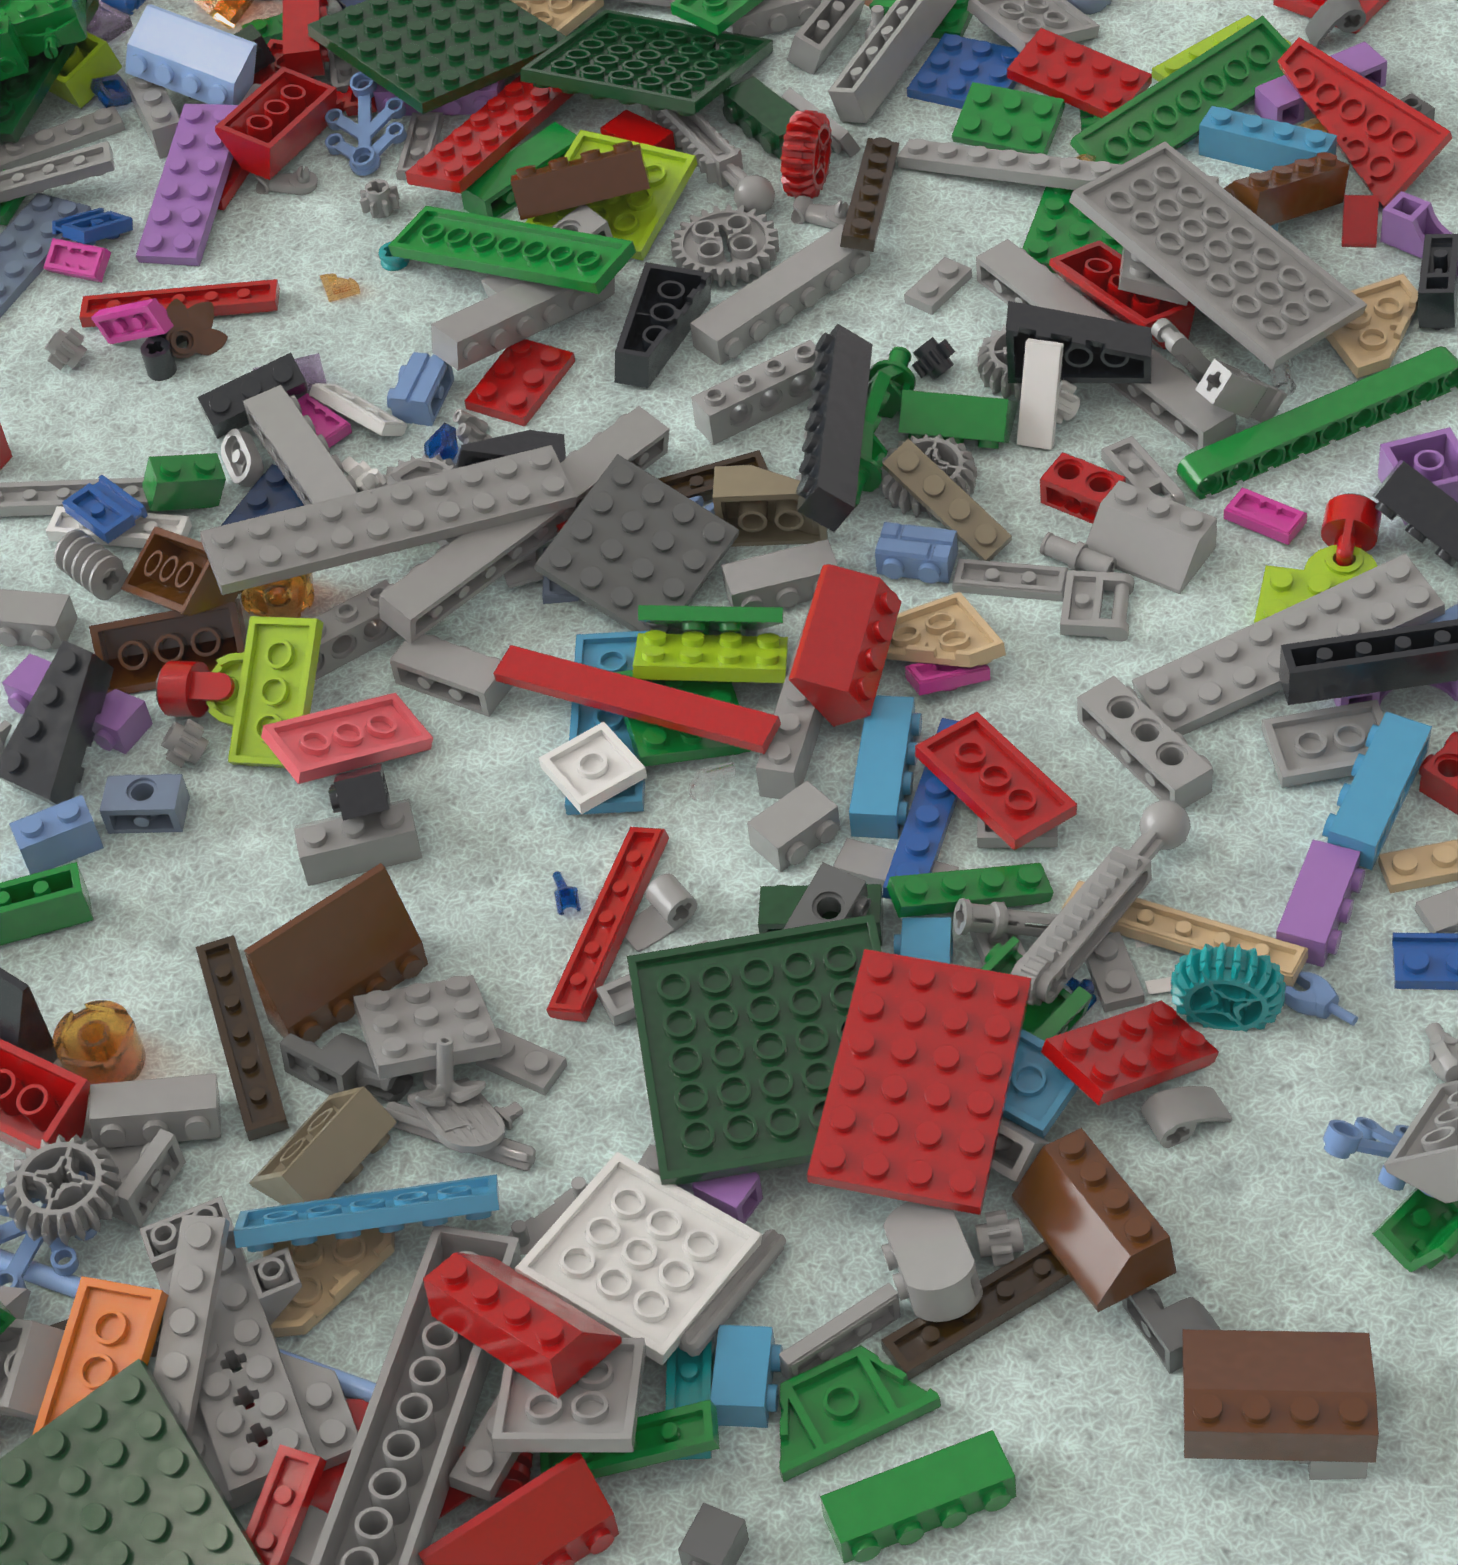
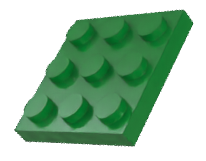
[615,670,751,766]

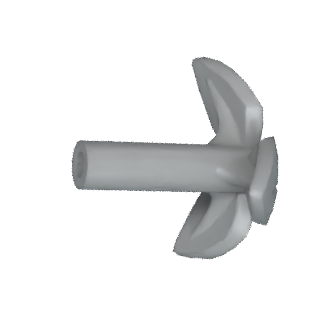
[415,1035,486,1107]

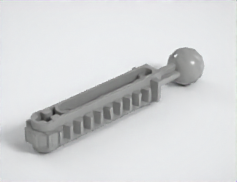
[641,104,775,216]
[1011,800,1191,1006]

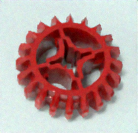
[780,110,832,199]

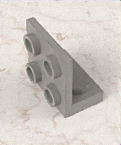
[86,1129,186,1228]

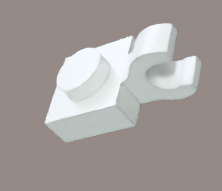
[341,456,386,491]

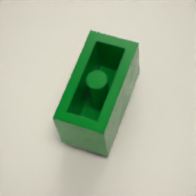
[142,453,226,511]

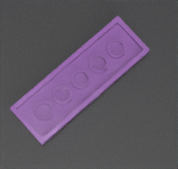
[136,104,238,266]

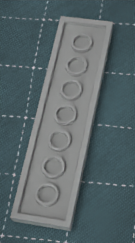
[1132,553,1445,735]

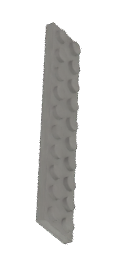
[200,445,576,595]

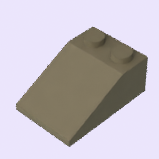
[713,465,828,547]

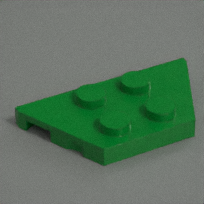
[638,605,784,636]
[779,1345,941,1482]

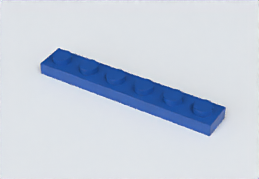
[883,718,959,899]

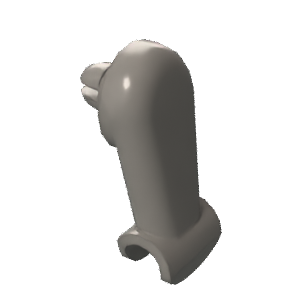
[256,166,318,195]
[791,196,849,229]

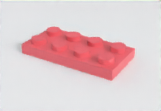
[261,693,433,784]

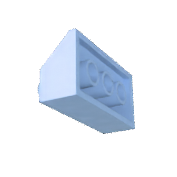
[125,4,257,105]

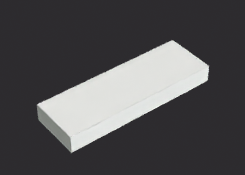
[1016,338,1064,450]
[309,383,407,436]

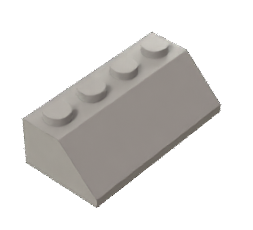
[1384,1080,1458,1203]

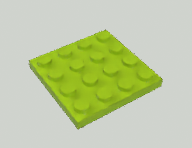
[525,129,698,261]

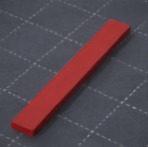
[493,645,781,754]

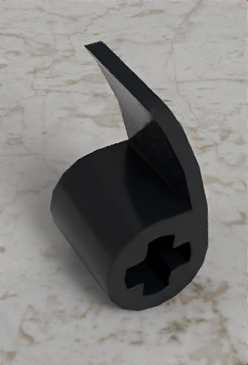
[140,333,186,381]

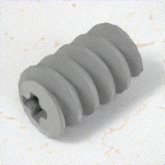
[54,529,128,600]

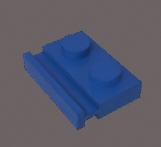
[52,208,133,246]
[62,475,148,544]
[1392,932,1458,990]

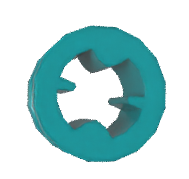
[378,241,410,271]

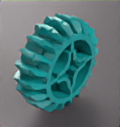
[1170,942,1286,1032]

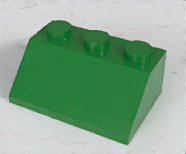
[898,390,1018,449]

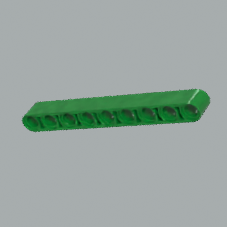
[1176,346,1458,500]

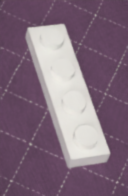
[46,506,192,548]

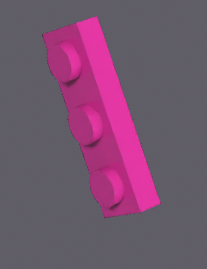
[91,298,174,344]

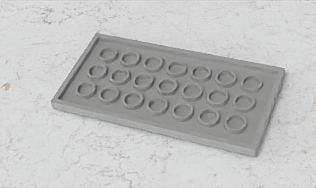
[1069,142,1367,370]

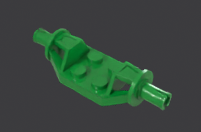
[855,347,916,508]

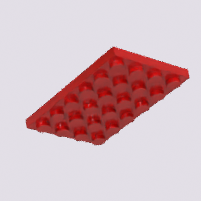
[807,949,1031,1215]

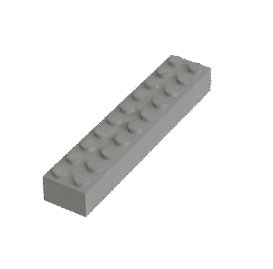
[310,1225,521,1565]

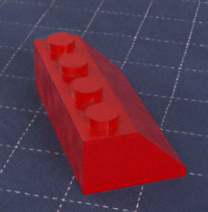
[215,66,337,180]
[1049,240,1196,350]
[789,564,902,727]
[0,1039,90,1153]
[423,1252,622,1398]
[418,1452,619,1565]

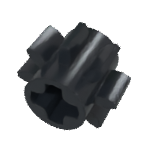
[911,337,955,380]

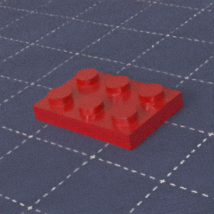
[464,339,575,426]

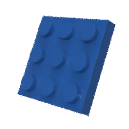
[907,33,1019,109]

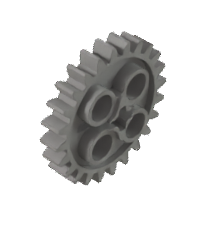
[671,205,779,287]

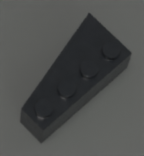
[614,262,712,388]
[1006,301,1152,384]
[0,640,114,805]

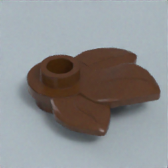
[165,299,228,359]

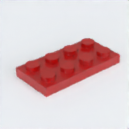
[1007,28,1152,119]
[915,712,1077,851]
[1041,1000,1219,1106]

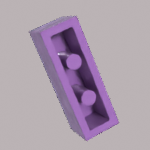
[1276,839,1365,967]

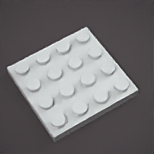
[515,1152,762,1366]

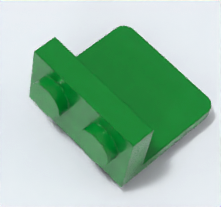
[1372,1188,1458,1272]

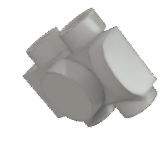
[453,409,492,444]

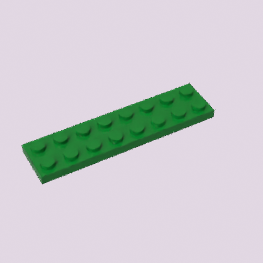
[1070,15,1291,165]
[388,206,636,294]

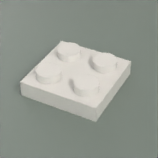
[539,722,647,814]

